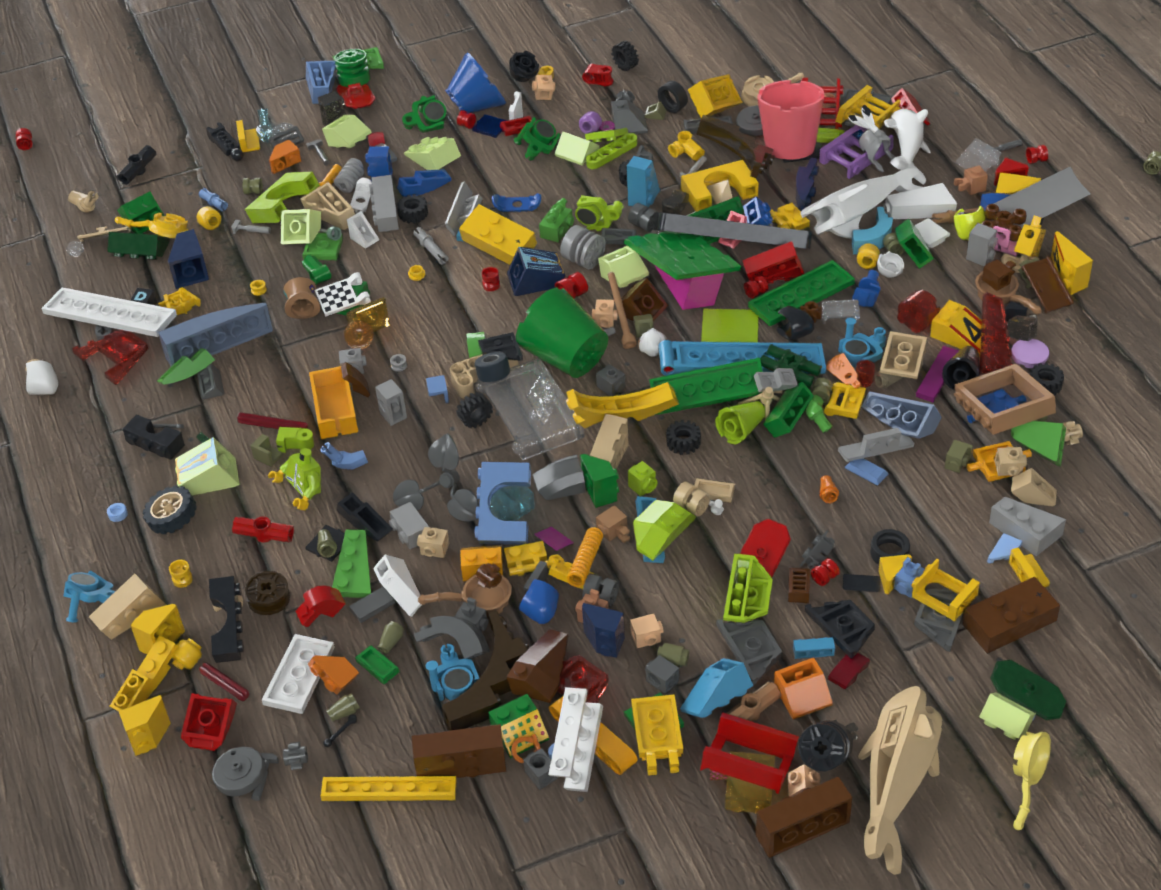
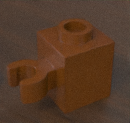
[982,259,1016,291]

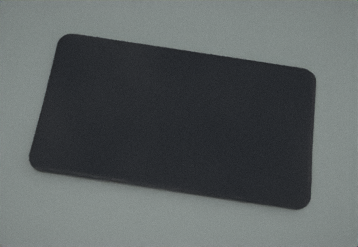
[843,574,880,592]

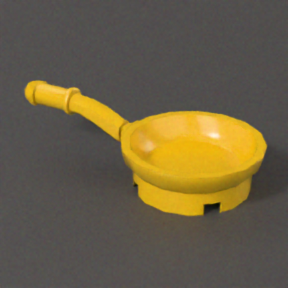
[115,213,188,238]

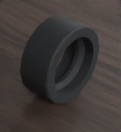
[658,81,688,113]
[870,529,910,564]

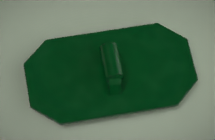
[990,660,1067,720]

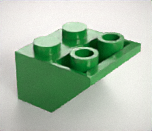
[117,191,164,234]

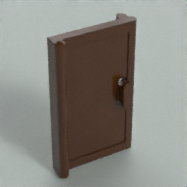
[1021,256,1074,314]

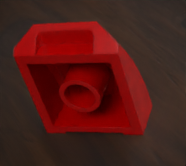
[181,693,237,751]

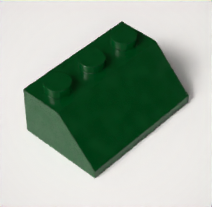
[107,232,170,260]

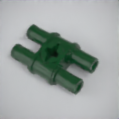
[760,344,822,388]

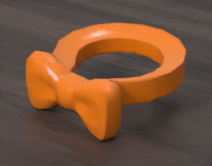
[511,734,541,764]

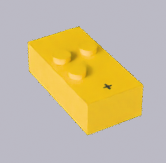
[459,204,537,265]

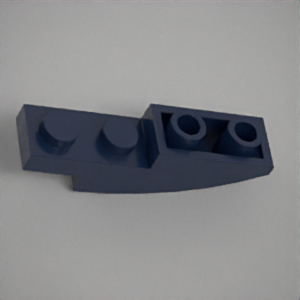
[796,158,819,211]

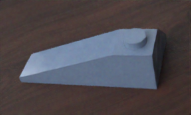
[861,391,942,438]

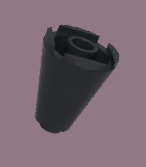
[942,346,980,390]

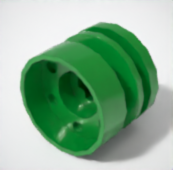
[334,49,370,87]

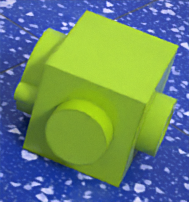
[628,461,658,497]

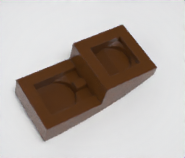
[341,362,370,397]

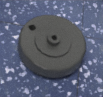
[736,105,763,136]
[212,747,266,796]

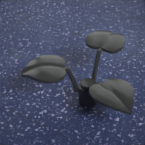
[393,433,479,521]

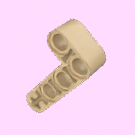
[450,354,519,399]

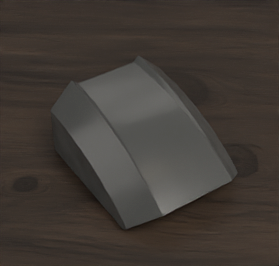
[533,454,585,500]

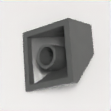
[611,100,648,136]

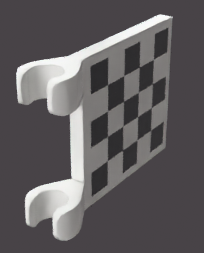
[315,272,371,317]

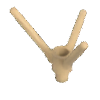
[738,387,780,420]

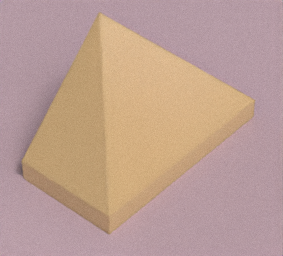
[707,180,732,205]

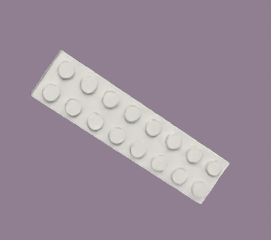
[41,288,177,337]

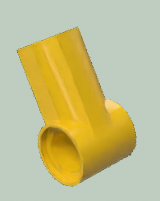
[678,131,705,161]

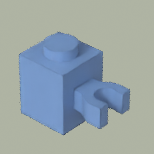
[894,557,924,598]

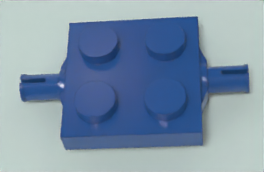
[967,389,1027,423]

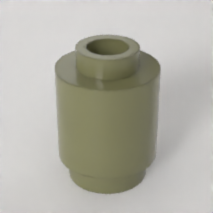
[657,643,689,667]

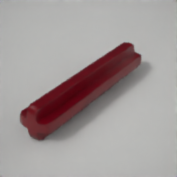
[199,662,250,701]

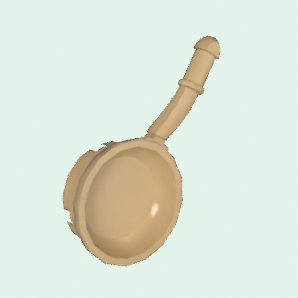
[741,73,804,107]

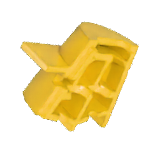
[158,287,201,315]

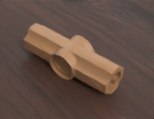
[726,682,781,722]

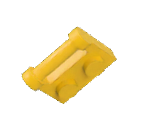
[824,382,866,419]

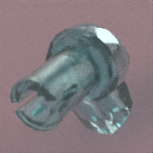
[256,108,273,143]

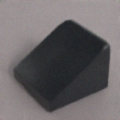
[1003,301,1028,323]

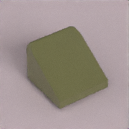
[644,102,666,120]
[633,314,654,338]

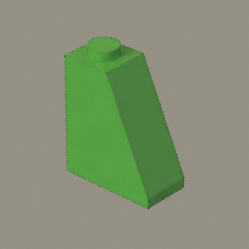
[1011,421,1067,466]

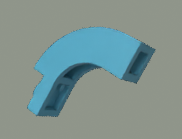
[852,207,893,254]

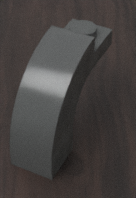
[414,616,490,659]

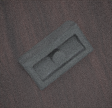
[197,364,224,399]

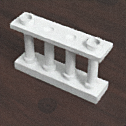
[548,687,603,792]

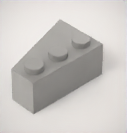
[989,497,1066,556]

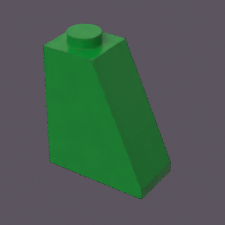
[895,219,934,269]

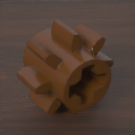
[800,301,822,323]
[476,563,502,589]

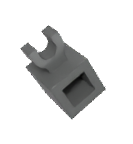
[454,597,489,632]

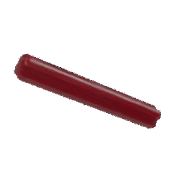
[237,412,308,429]

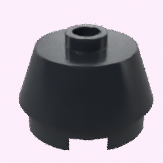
[509,51,539,82]

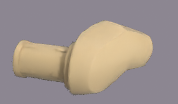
[68,190,99,212]

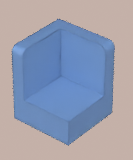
[426,375,449,403]

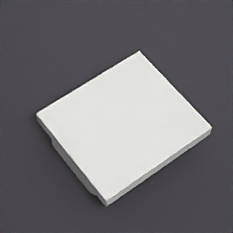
[915,218,950,248]

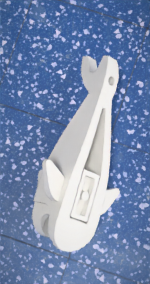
[800,168,923,239]

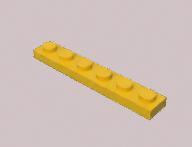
[320,776,457,801]

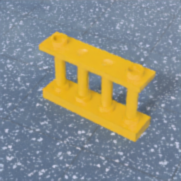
[836,85,901,129]

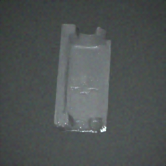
[821,300,860,324]

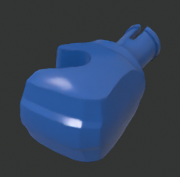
[852,270,881,307]

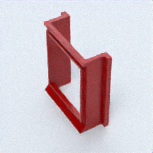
[700,713,799,794]

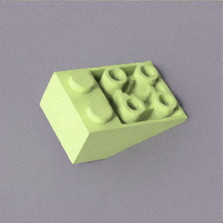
[404,137,461,170]

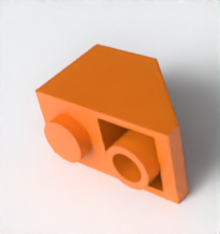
[269,140,301,174]
[308,655,359,695]

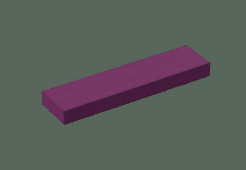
[916,345,960,403]

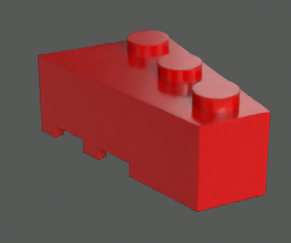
[742,241,805,284]

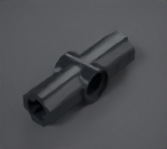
[117,145,157,185]

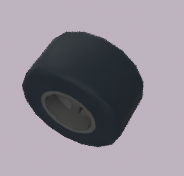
[474,352,510,382]

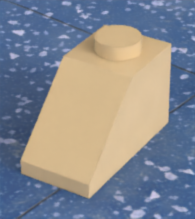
[1011,468,1057,506]

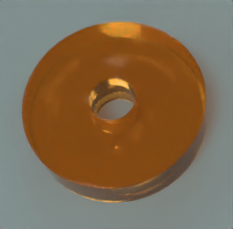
[344,320,374,349]

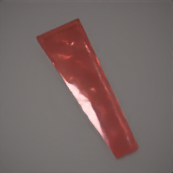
[980,292,1014,385]

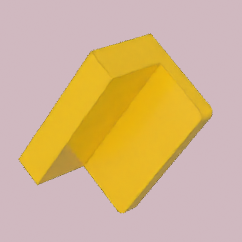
[236,120,260,152]
[1009,547,1050,587]

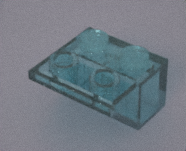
[490,486,535,521]

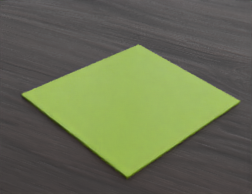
[701,308,759,342]

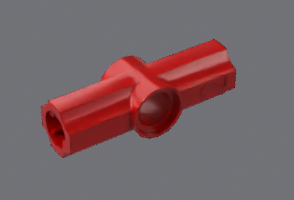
[232,516,294,543]

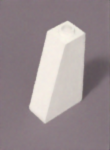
[883,183,957,219]

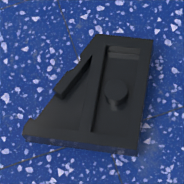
[478,332,523,361]

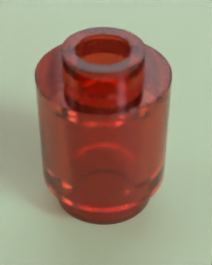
[856,360,875,388]

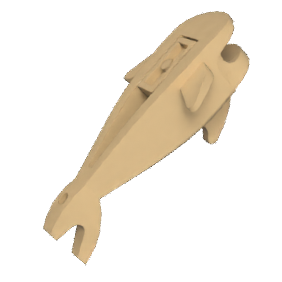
[858,686,942,875]

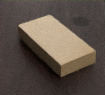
[694,478,735,503]

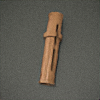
[932,207,985,224]

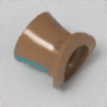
[283,277,320,319]

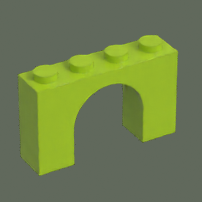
[245,172,320,223]

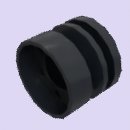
[798,720,853,771]

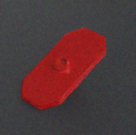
[336,83,376,109]
[740,519,791,578]

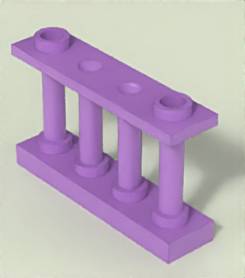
[819,125,894,179]

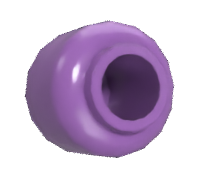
[579,111,602,134]

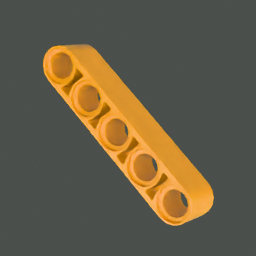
[549,695,638,775]

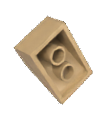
[880,331,927,379]

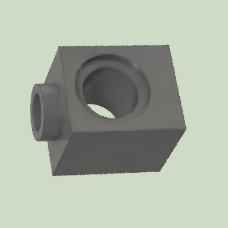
[645,655,679,694]
[523,748,558,790]

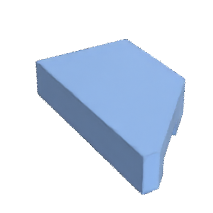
[987,533,1022,563]

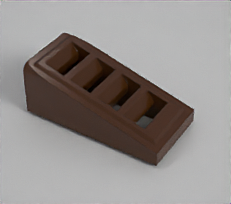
[788,568,810,603]

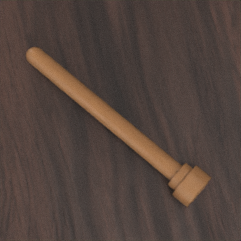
[608,272,637,349]

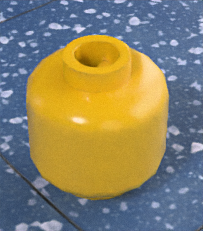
[197,206,221,230]
[856,243,880,269]
[172,638,202,670]

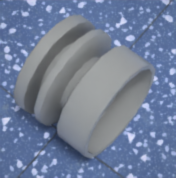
[560,225,606,270]

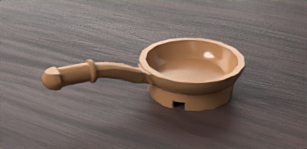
[975,271,1042,315]
[418,575,512,617]

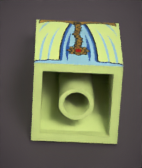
[175,437,240,496]

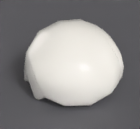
[877,251,904,278]

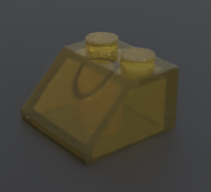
[346,297,390,338]

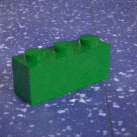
[763,382,814,438]

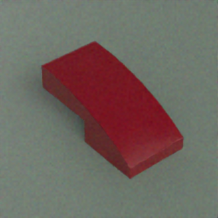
[827,652,870,690]

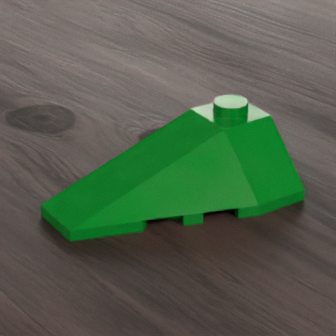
[688,196,744,244]

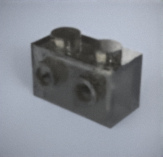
[318,91,346,127]

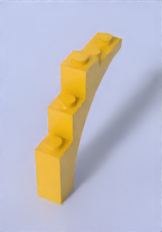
[566,382,679,428]

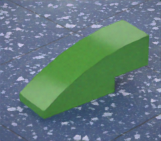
[157,348,215,385]

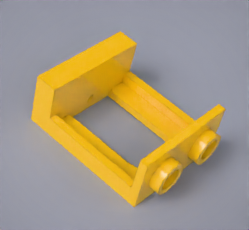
[911,559,980,621]

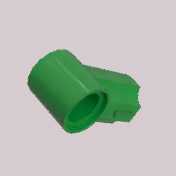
[302,255,332,285]

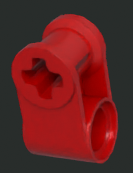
[582,64,613,86]

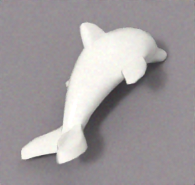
[884,108,931,185]

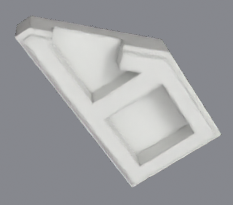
[509,91,523,120]

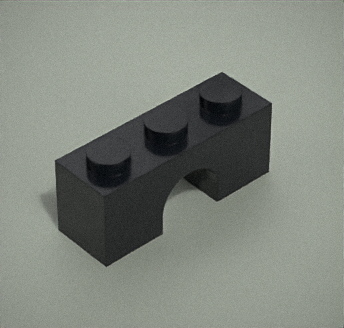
[123,414,185,460]

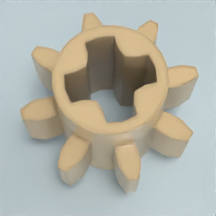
[1063,421,1083,445]

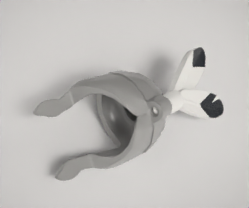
[848,105,895,172]

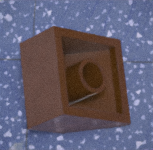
[621,278,669,322]

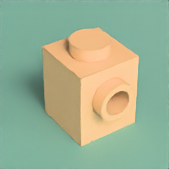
[630,614,663,648]

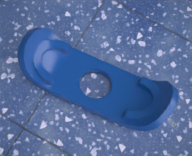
[492,193,541,212]

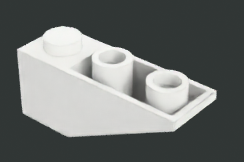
[373,554,422,617]

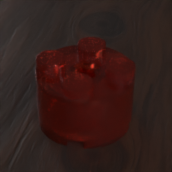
[897,290,941,334]

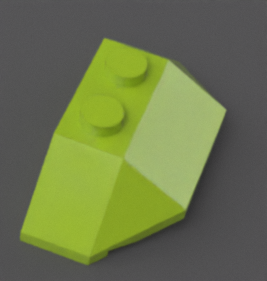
[633,500,696,561]
[723,553,773,623]

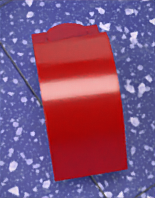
[295,585,346,627]

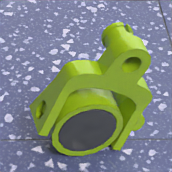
[575,195,624,231]

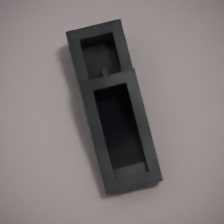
[337,492,393,542]

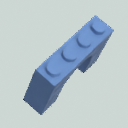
[475,462,531,545]

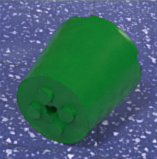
[516,287,608,378]

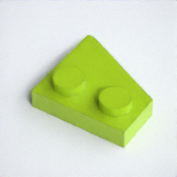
[585,128,628,143]

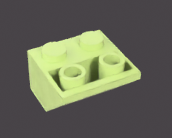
[322,115,372,148]
[598,246,649,288]

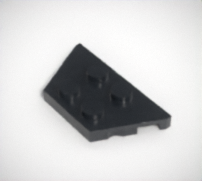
[805,600,875,659]

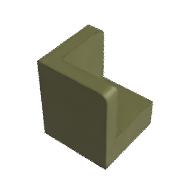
[250,434,282,467]

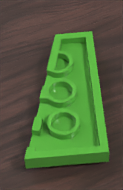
[332,529,372,598]

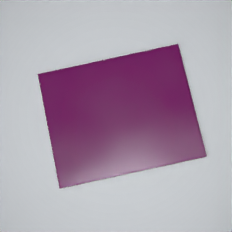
[534,526,574,551]

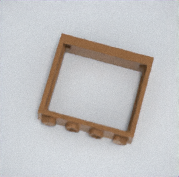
[954,364,1056,435]

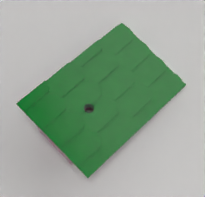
[624,231,741,310]

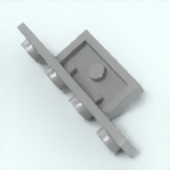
[445,181,483,236]
[838,428,914,462]

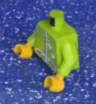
[268,448,321,510]

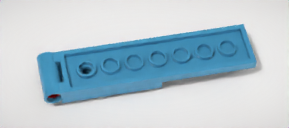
[659,340,826,376]

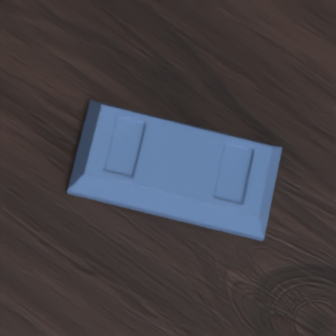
[845,458,888,486]

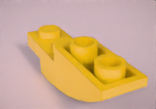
[110,635,178,711]

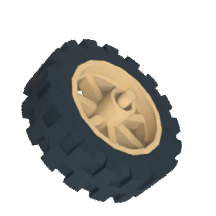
[143,485,197,534]

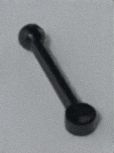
[323,714,357,747]

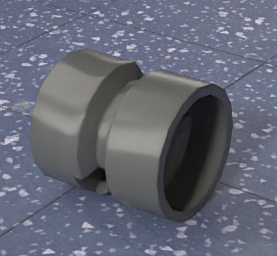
[628,203,659,232]
[582,574,619,607]

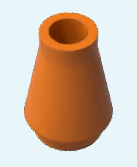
[819,475,839,503]

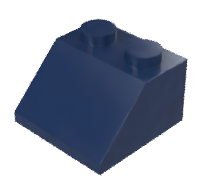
[582,603,625,658]

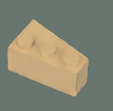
[300,182,355,230]
[590,414,629,469]
[89,574,167,640]

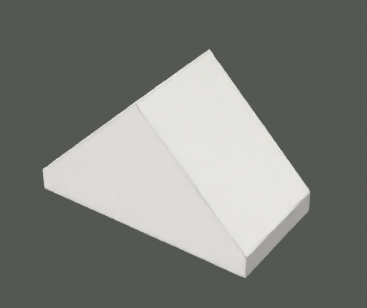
[347,211,379,249]

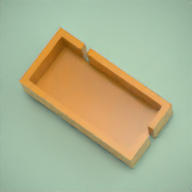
[309,366,358,439]

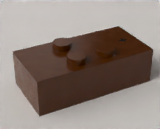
[962,577,1060,654]
[412,724,506,778]
[756,776,853,858]

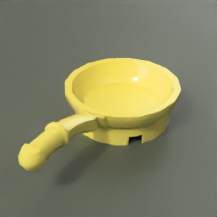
[1013,732,1051,831]

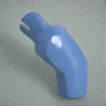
[321,442,368,469]

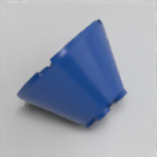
[445,52,506,114]

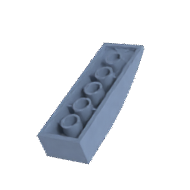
[158,303,273,366]

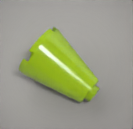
[715,401,765,444]

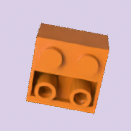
[774,658,833,720]

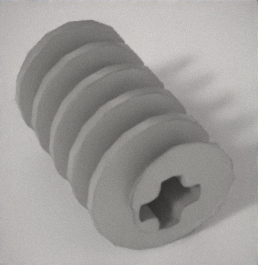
[334,158,364,193]

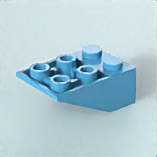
[680,658,753,718]

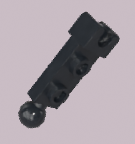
[206,122,243,161]

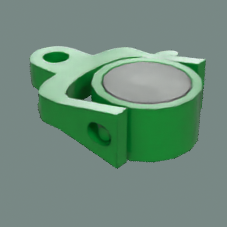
[402,95,447,133]
[513,117,561,161]

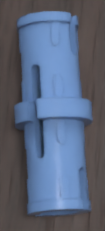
[199,188,228,211]

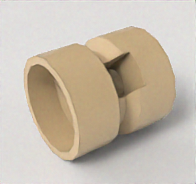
[673,481,711,517]

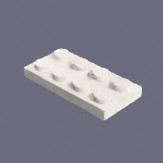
[262,634,335,714]

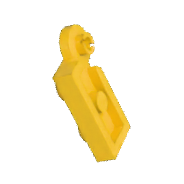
[548,554,594,589]

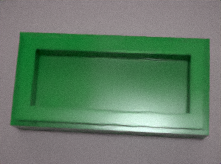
[355,645,399,685]

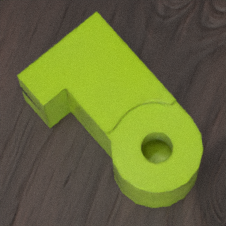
[276,427,314,453]

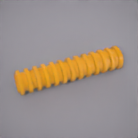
[567,527,603,587]

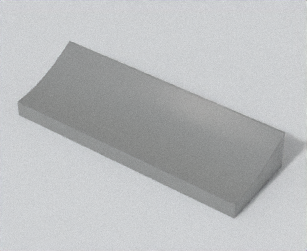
[994,167,1091,228]

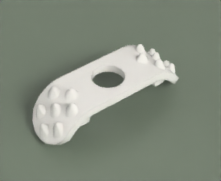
[350,177,372,213]

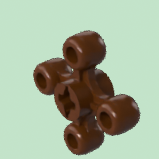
[982,204,1027,242]

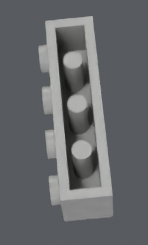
[369,175,399,232]

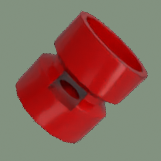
[555,272,588,299]

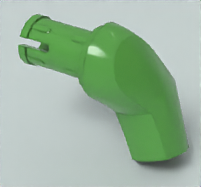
[805,395,833,433]

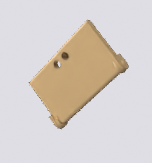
[77,226,131,242]

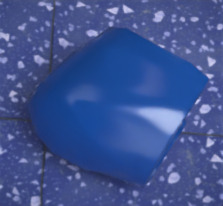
[519,579,559,625]

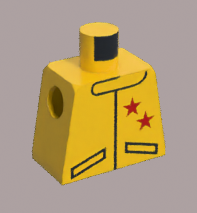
[1014,215,1046,257]

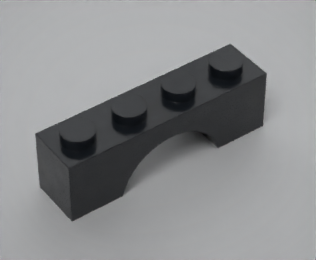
[209,576,244,663]

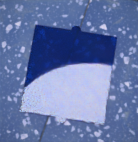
[472,114,508,138]

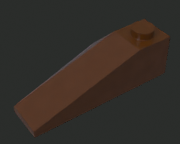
[507,629,569,703]

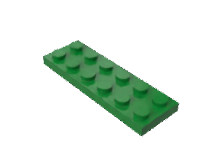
[748,260,855,326]
[649,358,763,415]

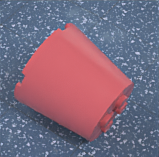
[757,80,824,160]

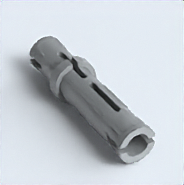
[413,227,449,265]

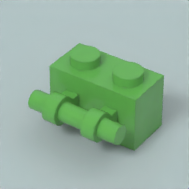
[539,198,574,242]

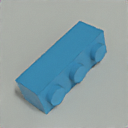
[793,637,835,659]

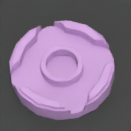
[1011,338,1049,368]

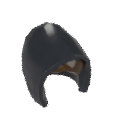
[776,306,814,340]

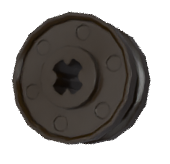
[245,571,290,615]

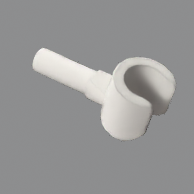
[709,499,724,515]

